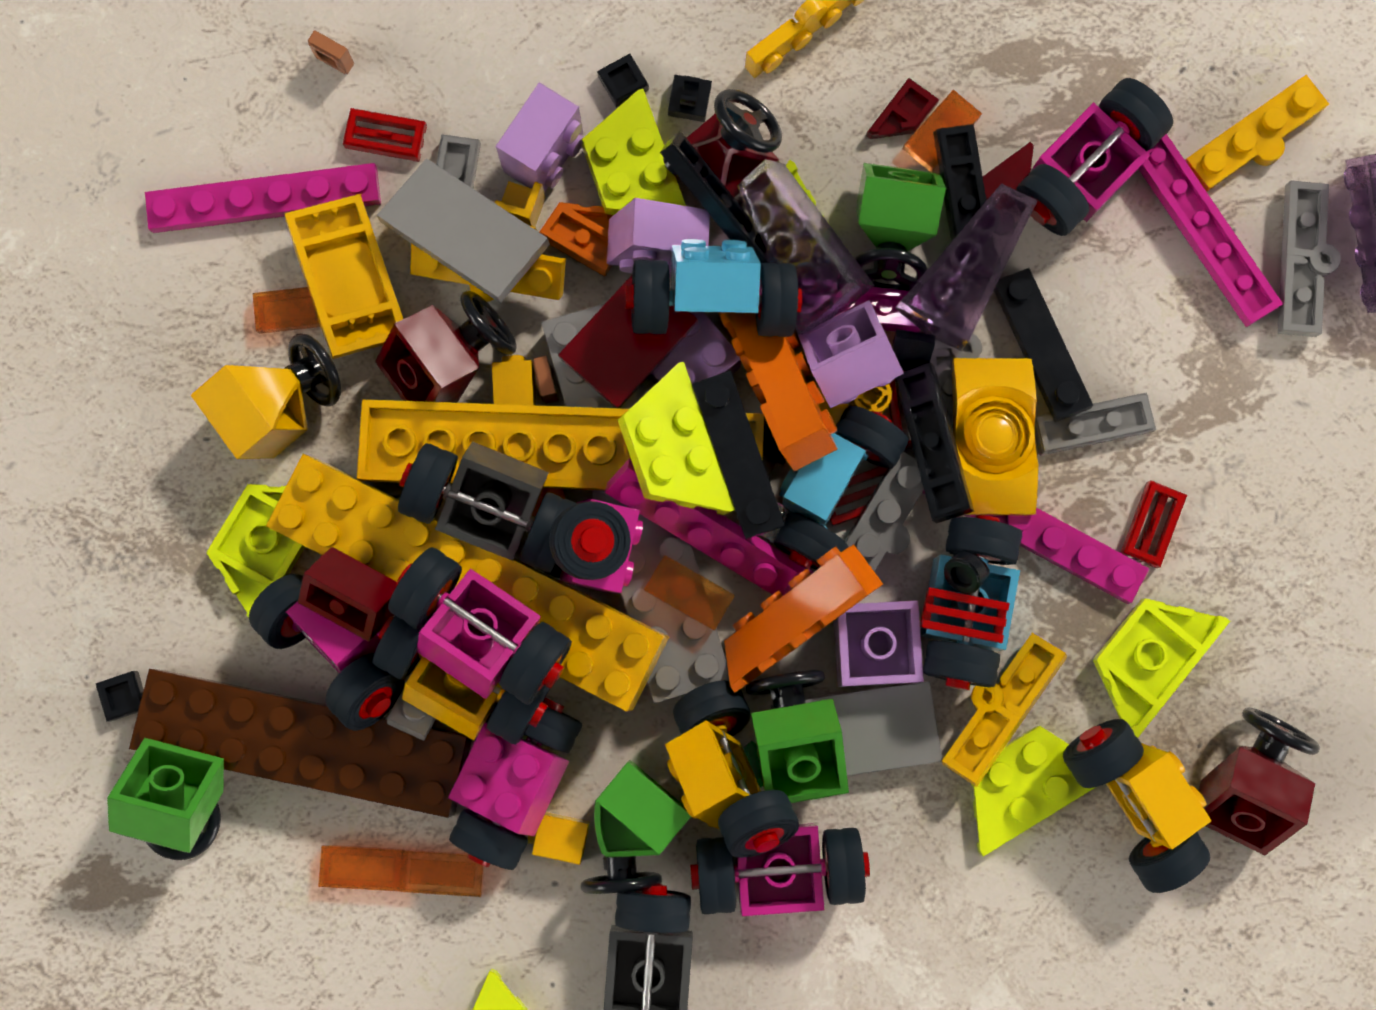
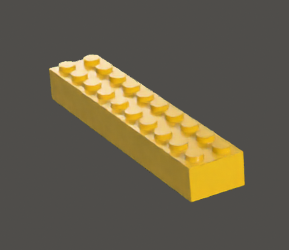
[266,454,669,712]

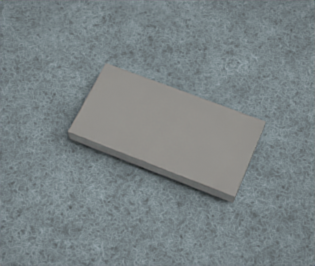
[377,158,550,303]
[771,681,942,776]

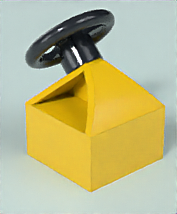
[191,334,341,459]

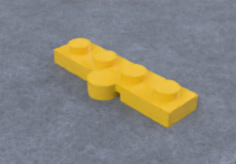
[745,0,864,78]
[1185,74,1329,192]
[410,243,566,302]
[942,633,1067,787]

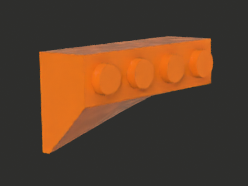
[718,312,838,471]
[724,544,883,693]

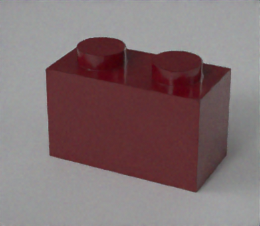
[298,547,397,642]

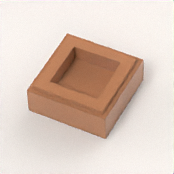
[307,30,355,74]
[532,355,558,404]

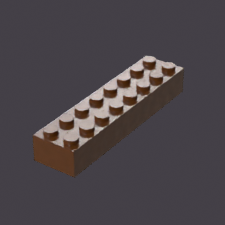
[129,669,471,818]

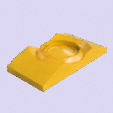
[284,194,403,359]
[952,358,1038,515]

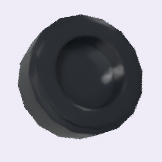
[944,551,990,594]

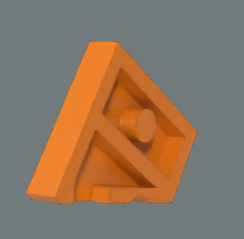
[539,202,613,277]

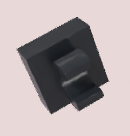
[668,75,712,122]

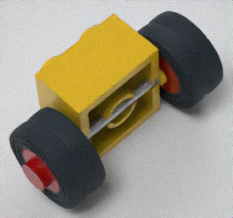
[372,616,550,745]
[665,680,799,858]
[1063,719,1212,893]

